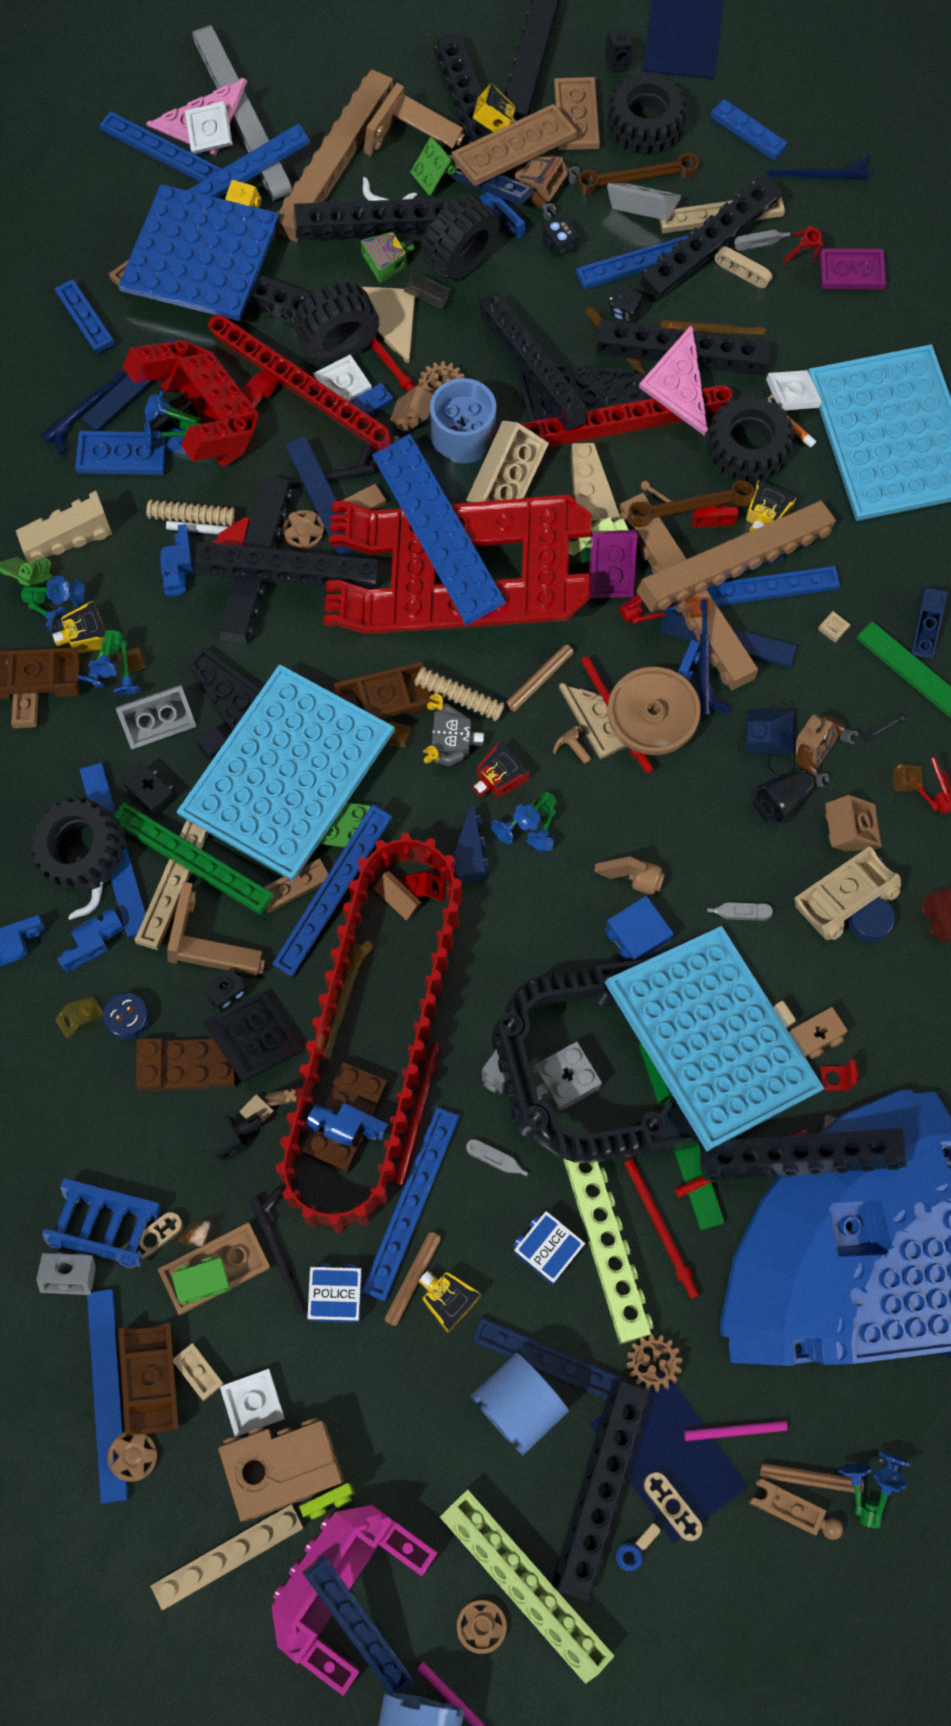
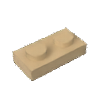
[173,1343,224,1401]

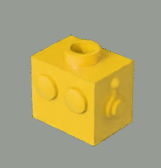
[225,180,261,208]

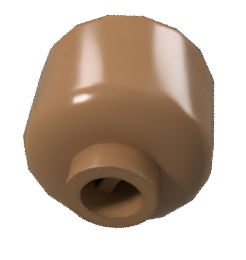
[629,861,665,895]

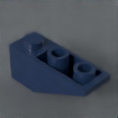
[911,588,948,659]
[454,807,489,883]

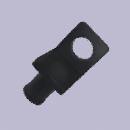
[149,400,196,430]
[215,1112,263,1162]

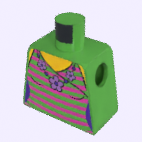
[361,232,414,283]

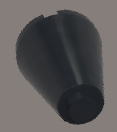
[750,770,814,828]

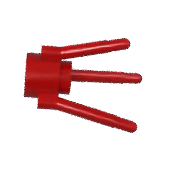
[783,226,823,263]
[619,594,665,625]
[910,757,951,814]

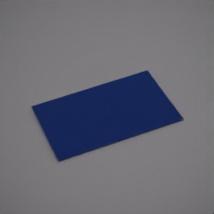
[643,0,723,79]
[590,1372,748,1544]

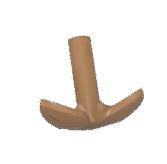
[553,726,591,764]

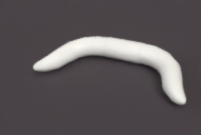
[363,177,417,201]
[69,856,103,920]

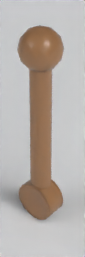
[641,481,672,503]

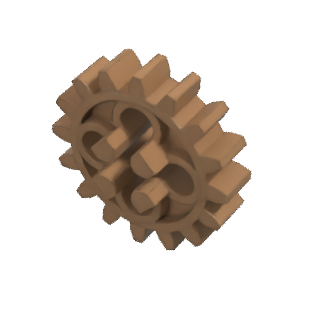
[419,361,464,394]
[627,1334,682,1393]

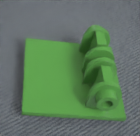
[410,137,456,195]
[0,557,54,586]
[319,803,370,848]

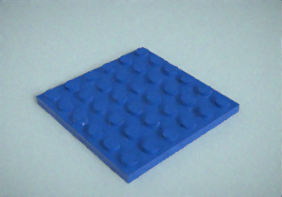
[118,184,280,321]

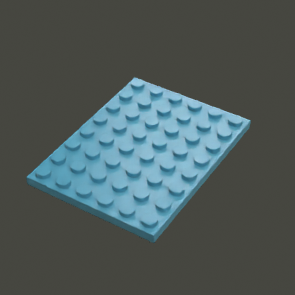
[808,344,951,521]
[177,664,395,882]
[605,926,824,1151]

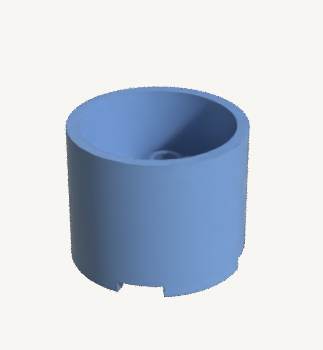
[430,378,496,463]
[470,1352,569,1456]
[378,1692,465,1726]

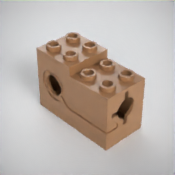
[218,1418,345,1522]

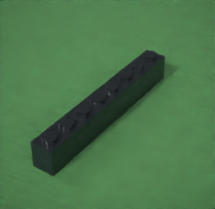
[504,0,560,121]
[219,475,293,645]

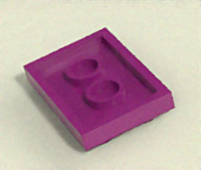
[819,249,886,290]
[589,530,638,598]

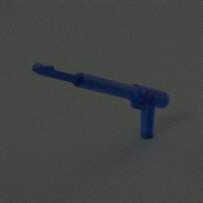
[766,154,870,179]
[41,371,124,455]
[699,599,731,715]

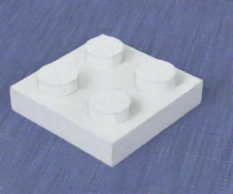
[185,101,232,154]
[313,355,372,406]
[766,370,822,410]
[220,1369,285,1437]

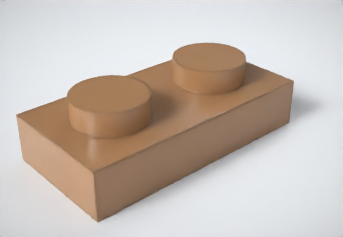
[11,693,38,728]

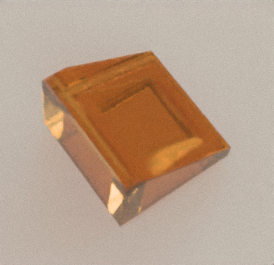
[386,721,412,748]
[893,764,923,791]
[178,1221,210,1247]

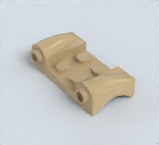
[794,846,901,940]

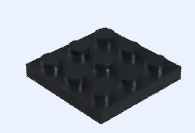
[203,991,304,1083]

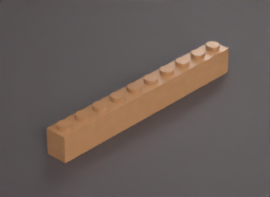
[275,69,393,242]
[619,493,758,690]
[637,501,836,613]

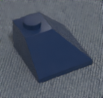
[747,710,794,754]

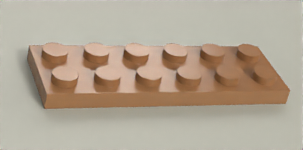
[451,104,577,186]

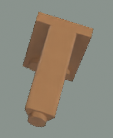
[364,83,466,156]
[167,882,265,976]

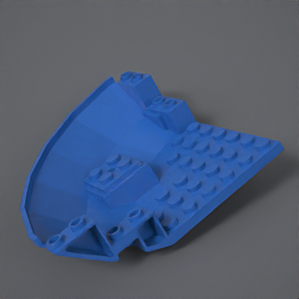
[720,1089,951,1366]

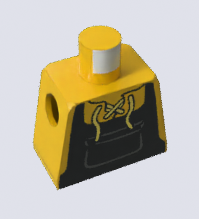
[473,83,516,132]
[746,480,797,532]
[52,601,105,653]
[418,1270,481,1333]

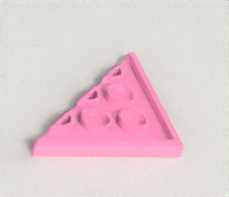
[146,78,247,156]
[639,326,708,436]

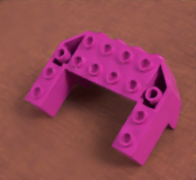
[272,1505,438,1696]

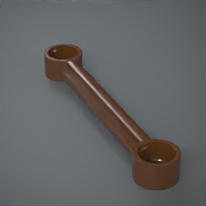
[578,153,699,195]
[627,481,754,527]

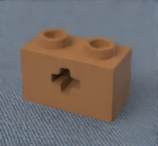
[389,385,433,432]
[789,1007,848,1059]

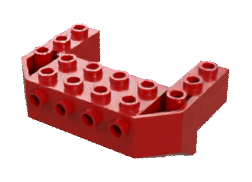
[123,340,259,467]

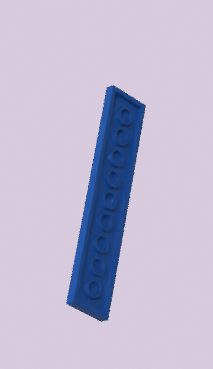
[372,434,506,626]

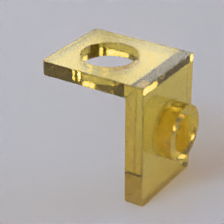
[56,996,103,1038]

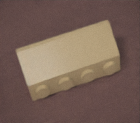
[466,421,549,503]

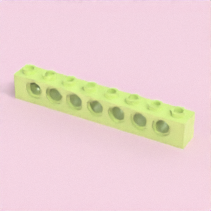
[563,1159,653,1345]
[440,1490,614,1684]

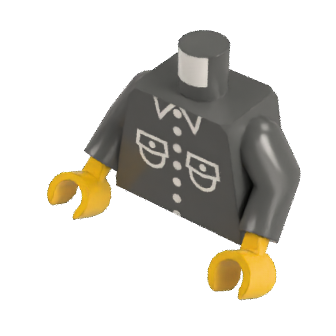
[423,694,484,766]

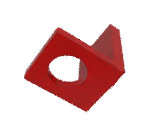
[402,872,445,902]
[820,1060,859,1091]

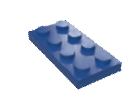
[75,431,167,475]

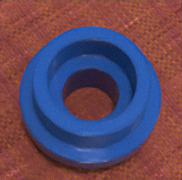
[616,1543,642,1571]

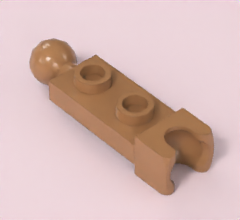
[748,1478,843,1540]

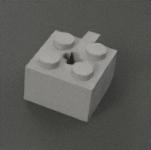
[534,1042,602,1112]

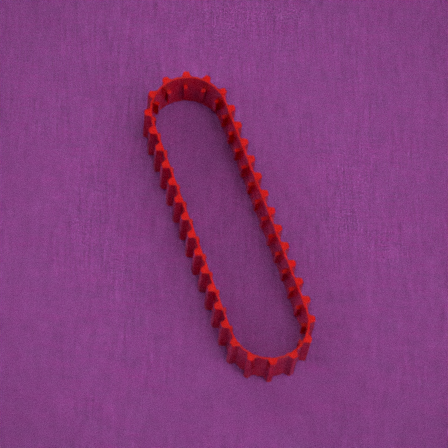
[276,833,462,1233]

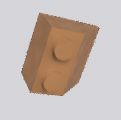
[825,795,882,851]

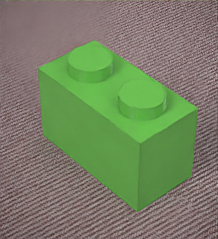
[171,1256,232,1306]

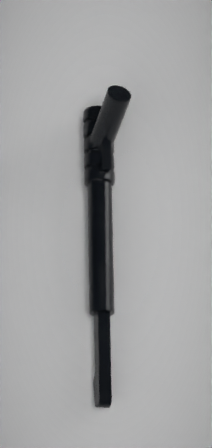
[289,446,375,486]
[249,1187,304,1315]

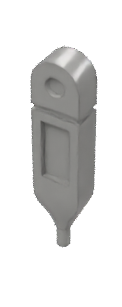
[734,230,790,251]
[707,903,773,921]
[466,1139,529,1176]

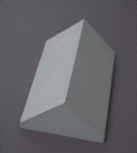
[607,183,681,221]
[115,685,196,749]

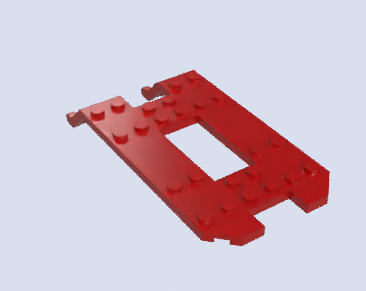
[323,495,592,634]

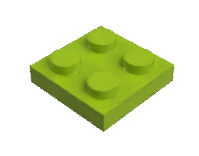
[299,1483,355,1520]

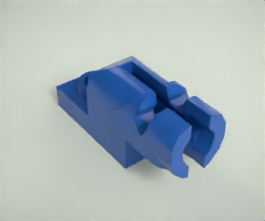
[160,524,194,596]
[57,908,124,973]
[0,915,46,967]
[306,1103,388,1146]

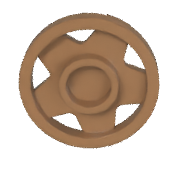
[283,510,324,549]
[107,1433,157,1482]
[457,1600,507,1654]

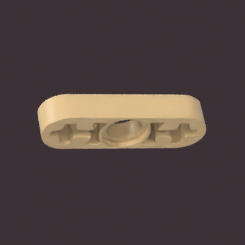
[715,246,772,288]
[120,1213,183,1268]
[644,1473,702,1541]

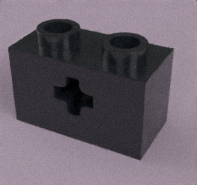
[120,761,176,818]

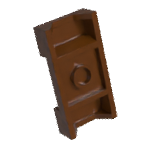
[0,647,80,699]
[334,662,434,719]
[136,1037,236,1091]
[302,1062,388,1174]
[118,1323,178,1437]

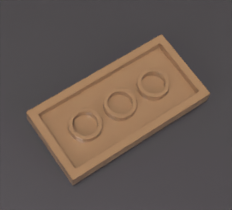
[554,77,599,150]
[158,1222,271,1315]

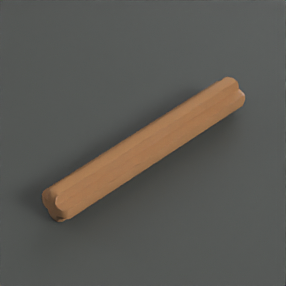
[506,644,574,712]
[265,1089,297,1106]
[385,1232,441,1326]
[760,1464,864,1493]

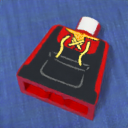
[472,741,530,798]

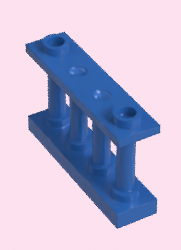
[42,1178,161,1268]

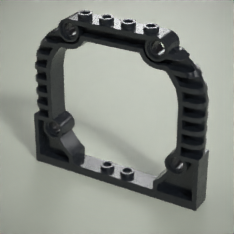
[492,959,701,1163]

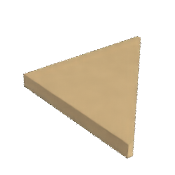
[362,287,415,363]
[559,683,627,759]

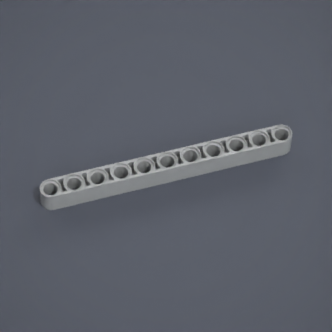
[192,25,292,201]

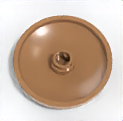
[608,667,700,755]

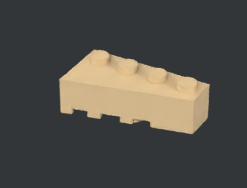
[571,443,621,524]
[16,491,112,563]

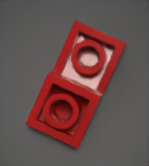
[241,370,279,408]

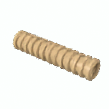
[146,499,236,526]
[415,667,504,721]

